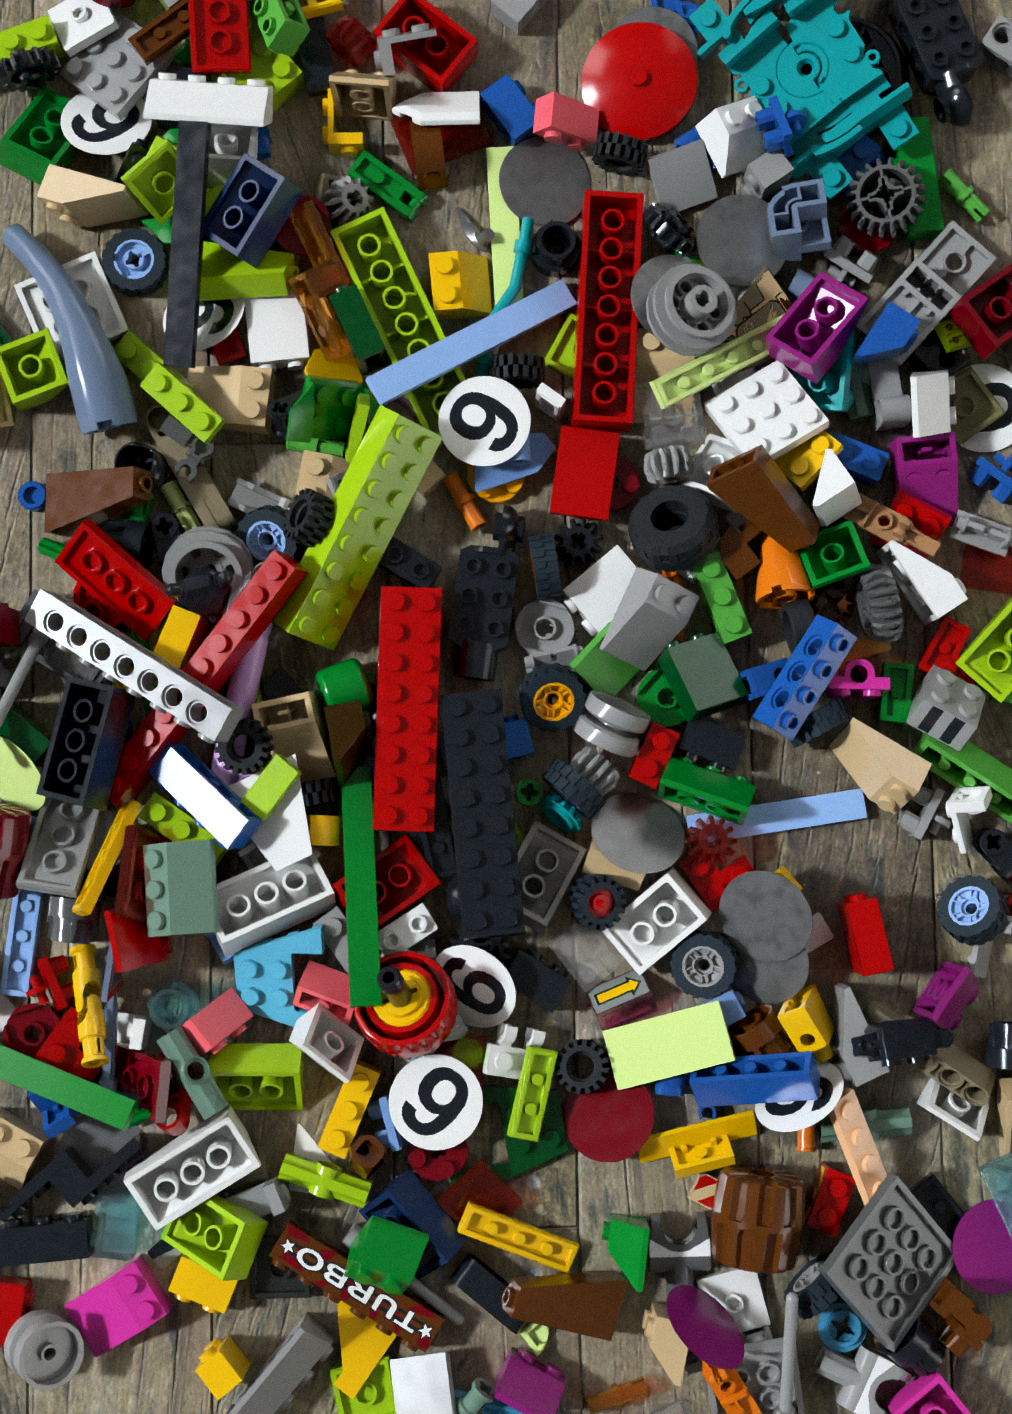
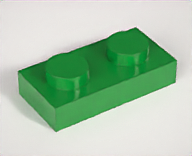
[878,662,914,724]

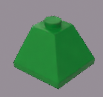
[798,520,871,590]
[601,1213,650,1292]

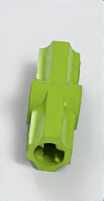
[278,1152,373,1208]

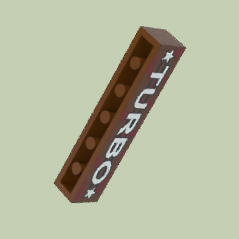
[269,1219,445,1353]

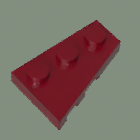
[115,1044,172,1124]

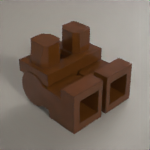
[928,1277,992,1358]

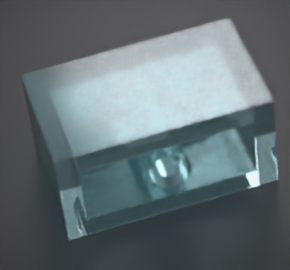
[91,1190,142,1261]

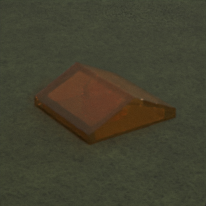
[840,637,892,666]

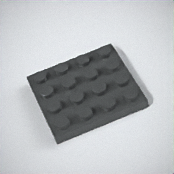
[818,1173,955,1352]

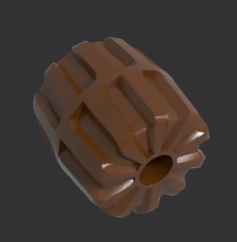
[711,1164,805,1274]

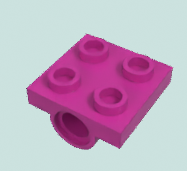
[823,659,890,699]

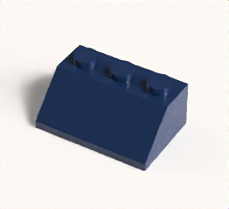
[204,152,304,269]
[359,1169,468,1280]

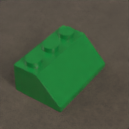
[658,756,756,826]

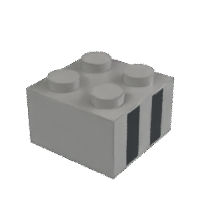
[906,665,987,751]

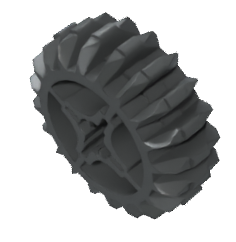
[846,157,927,239]
[854,564,904,645]

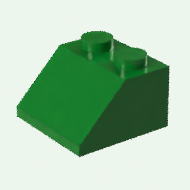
[344,1215,429,1295]

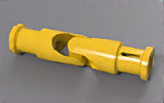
[69,944,109,1068]

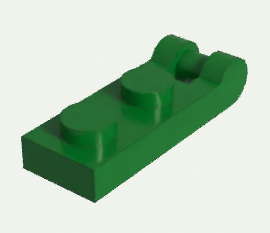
[347,150,429,223]

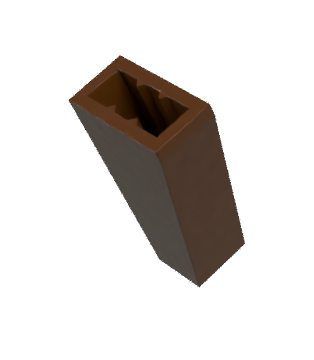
[706,444,820,553]
[44,466,153,537]
[502,1271,629,1341]

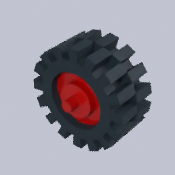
[567,873,627,931]

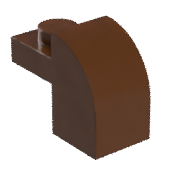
[410,121,448,191]
[717,520,762,583]

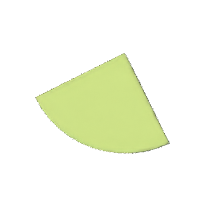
[519,1322,549,1356]

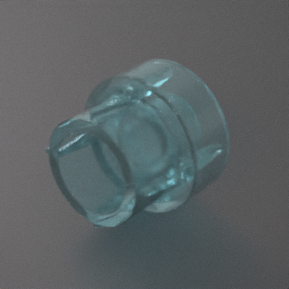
[146,980,202,1033]

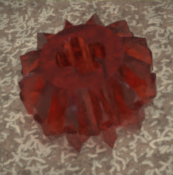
[327,14,376,67]
[685,815,737,867]

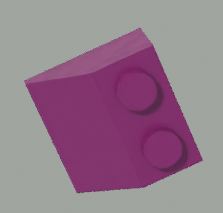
[494,1347,566,1414]

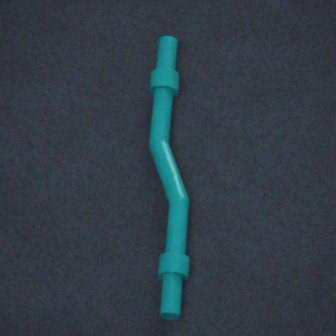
[476,217,534,377]

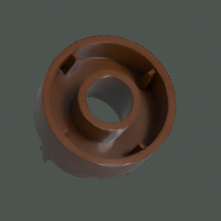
[728,1004,792,1056]

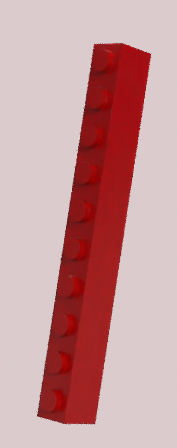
[109,550,309,806]

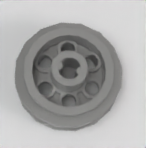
[646,264,737,357]
[161,525,254,618]

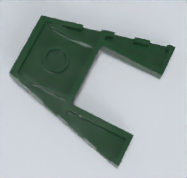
[450,1085,568,1203]

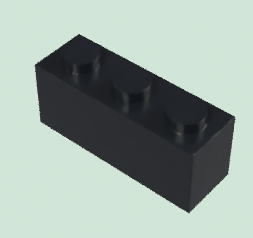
[0,1211,95,1267]

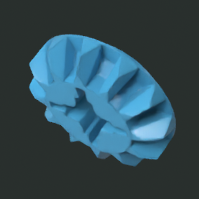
[817,1301,867,1352]

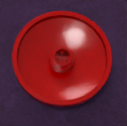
[581,22,698,142]

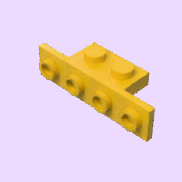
[638,1110,757,1179]

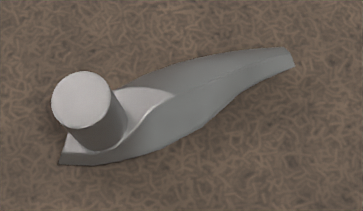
[456,207,495,253]

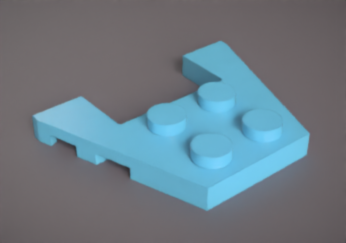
[234,924,325,1027]

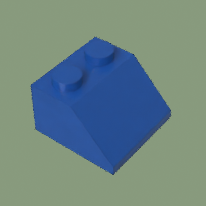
[852,301,921,366]

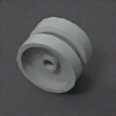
[574,690,651,757]
[4,1309,84,1391]

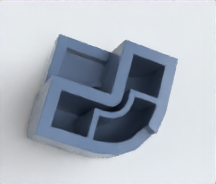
[767,178,831,261]

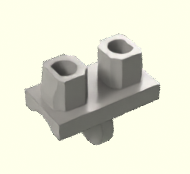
[824,234,878,287]
[897,786,952,840]

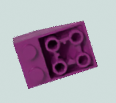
[888,432,958,527]

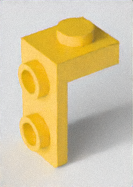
[322,88,365,158]

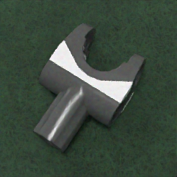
[648,1212,711,1300]

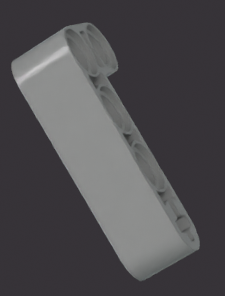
[856,319,912,431]

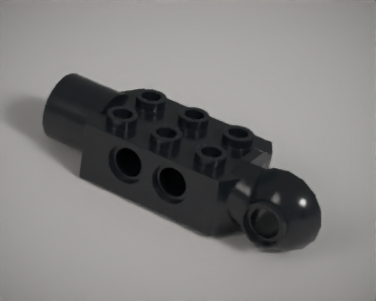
[888,0,984,127]
[448,503,526,682]

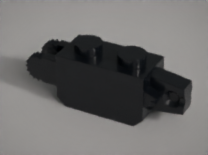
[851,1018,954,1067]

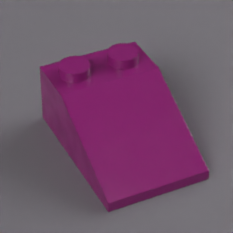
[765,271,869,384]
[911,961,980,1031]

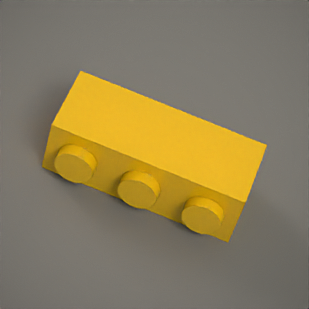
[317,1059,383,1159]

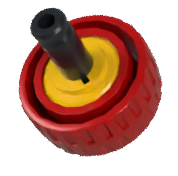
[353,951,458,1058]

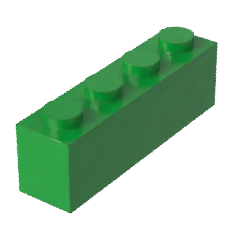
[885,116,944,242]

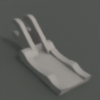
[227,477,293,514]

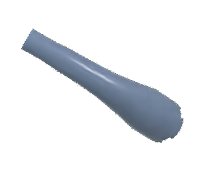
[2,224,140,435]

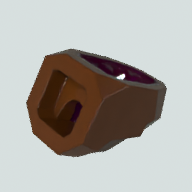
[349,1135,388,1180]

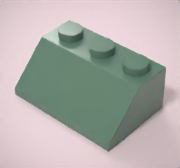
[143,840,219,937]

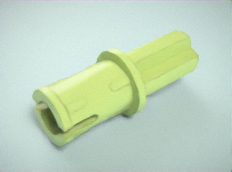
[160,480,202,532]

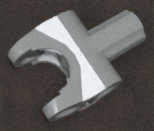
[813,1344,912,1414]

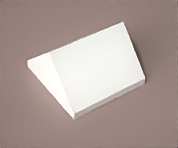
[812,449,862,526]
[916,1078,992,1142]

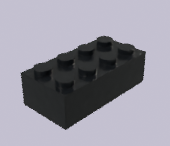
[36,676,136,811]

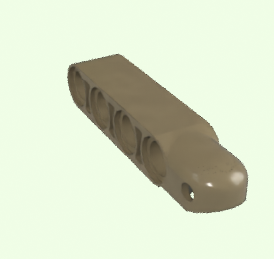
[145,404,238,530]
[862,1002,995,1106]

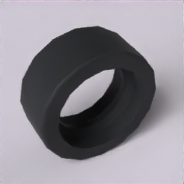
[781,598,815,654]

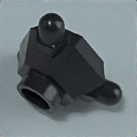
[166,567,233,624]

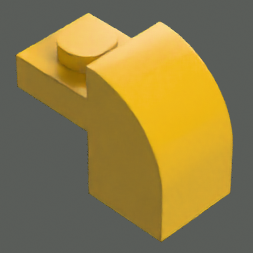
[306,815,343,846]

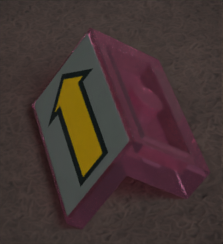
[585,969,658,1031]

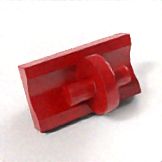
[25,955,75,1012]

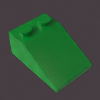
[0,87,79,185]

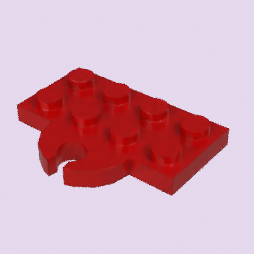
[54,518,178,641]

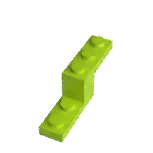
[114,330,226,444]

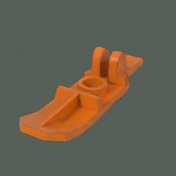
[702,1360,763,1414]

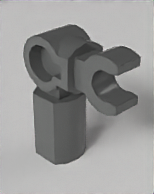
[160,414,214,483]

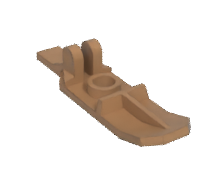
[842,493,942,557]

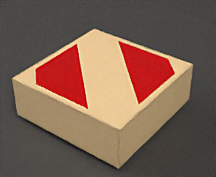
[687,1172,718,1210]

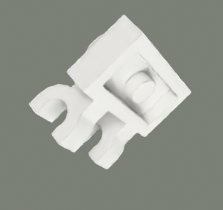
[482,1023,546,1079]

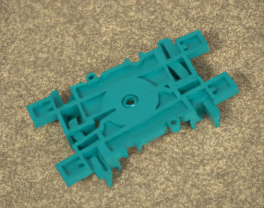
[689,0,920,200]

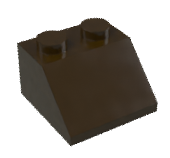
[324,700,372,786]

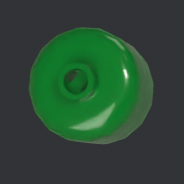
[315,658,377,711]

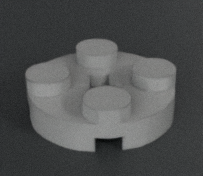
[515,599,574,657]

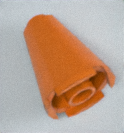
[755,532,815,610]

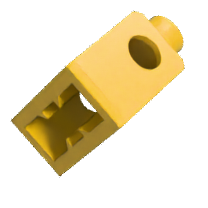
[777,984,834,1063]

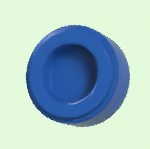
[18,481,46,512]

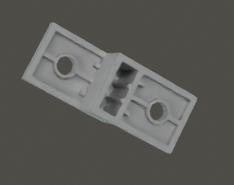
[856,220,997,366]

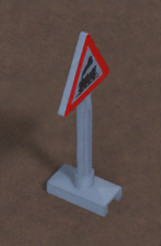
[99,942,138,1101]

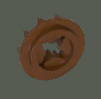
[809,582,855,626]

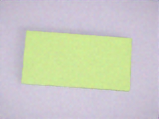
[602,1000,736,1091]

